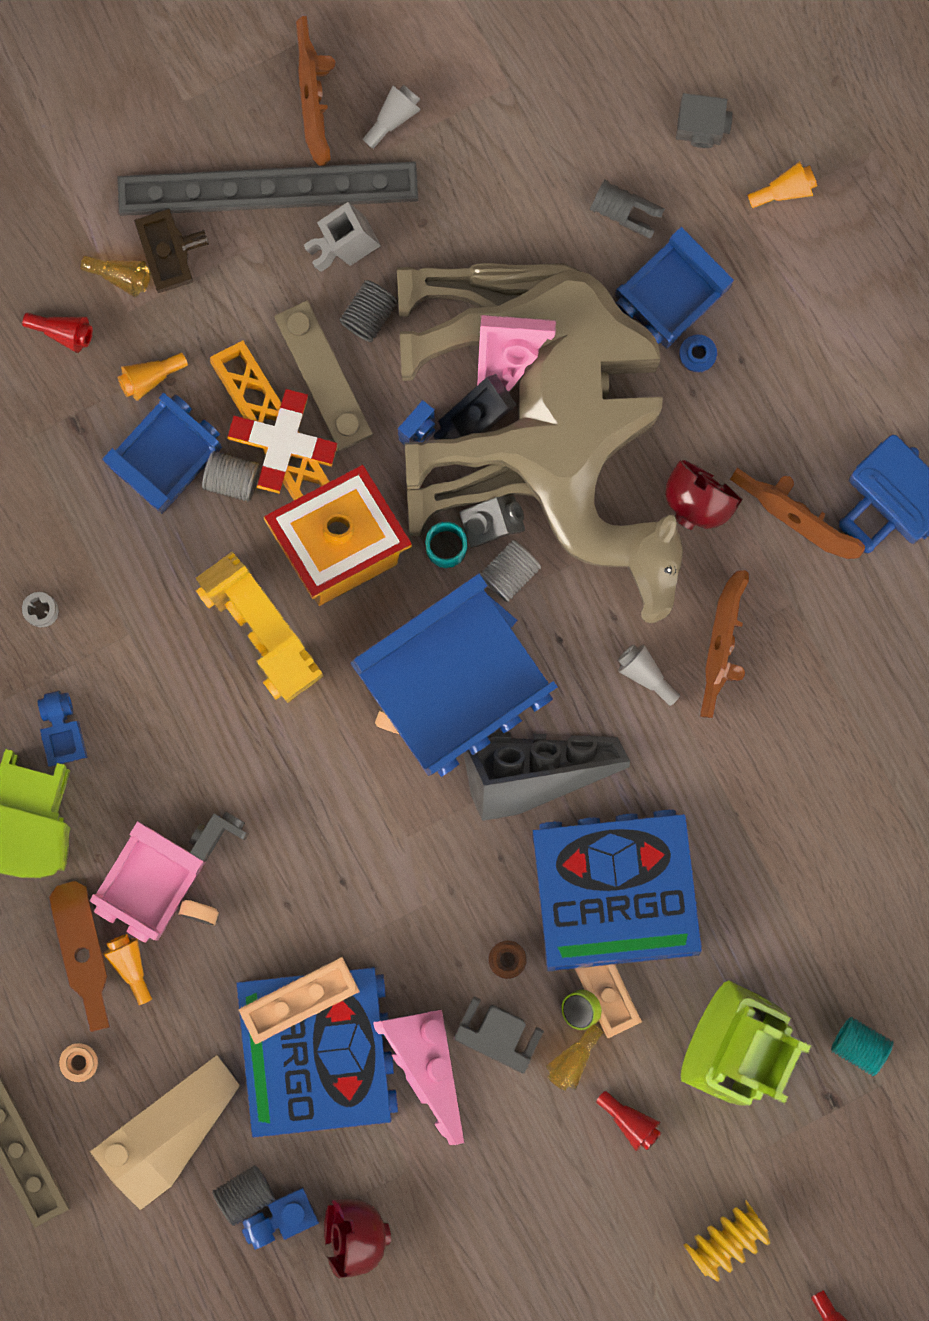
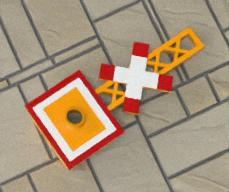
[210,340,412,606]

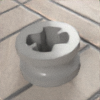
[22,592,59,628]

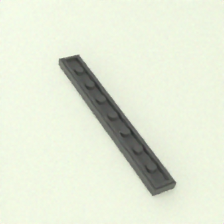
[117,162,418,216]

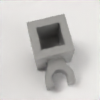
[304,202,381,272]

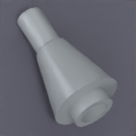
[362,84,421,149]
[618,644,680,706]

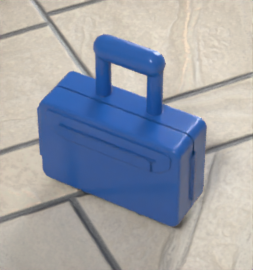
[838,434,929,553]

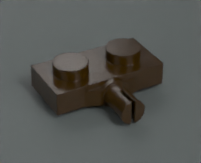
[134,209,209,293]

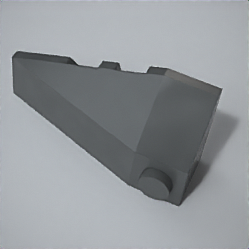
[463,732,630,821]

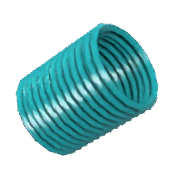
[425,521,467,568]
[831,1017,894,1076]

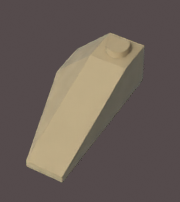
[90,1055,240,1210]

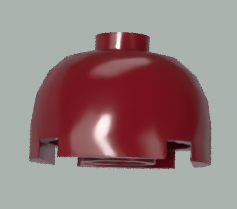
[665,460,743,530]
[324,1199,391,1278]

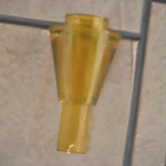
[80,256,151,297]
[545,1025,603,1091]

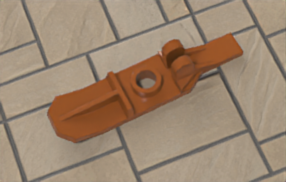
[296,16,335,166]
[729,468,865,559]
[700,570,749,718]
[49,881,110,1032]

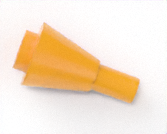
[747,161,818,208]
[118,352,188,401]
[103,934,152,1005]

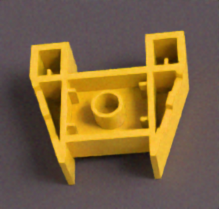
[195,551,324,703]

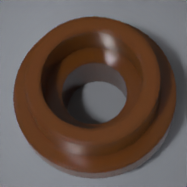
[488,940,527,979]

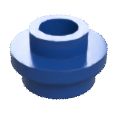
[679,334,717,373]

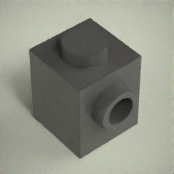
[676,93,733,148]

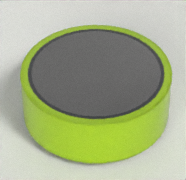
[562,989,601,1030]

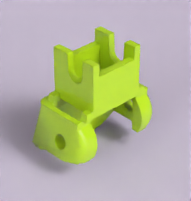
[0,749,71,878]
[680,980,811,1106]

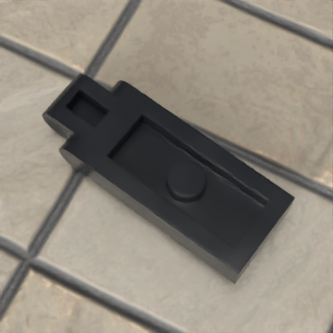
[433,374,516,440]

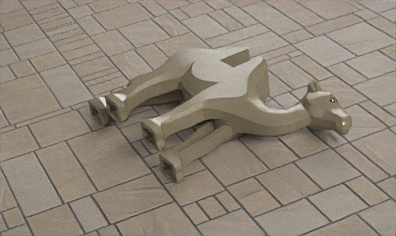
[397,263,683,624]

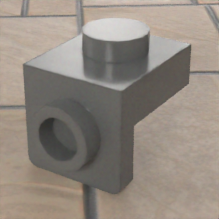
[459,496,525,547]
[189,812,249,861]

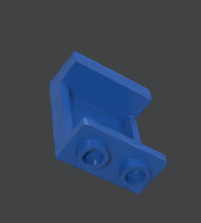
[615,227,734,349]
[102,392,222,514]

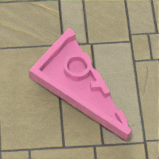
[477,315,556,391]
[373,1010,464,1145]

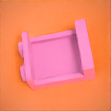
[89,822,206,943]

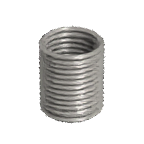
[202,450,260,503]
[480,540,541,602]

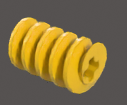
[683,1200,771,1282]

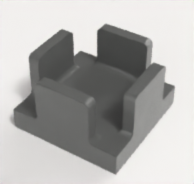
[454,996,544,1074]

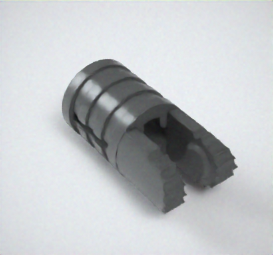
[590,179,665,239]

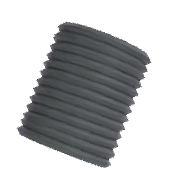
[339,280,398,342]
[213,1165,275,1226]

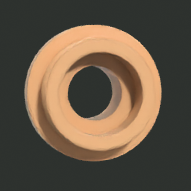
[59,1043,98,1082]

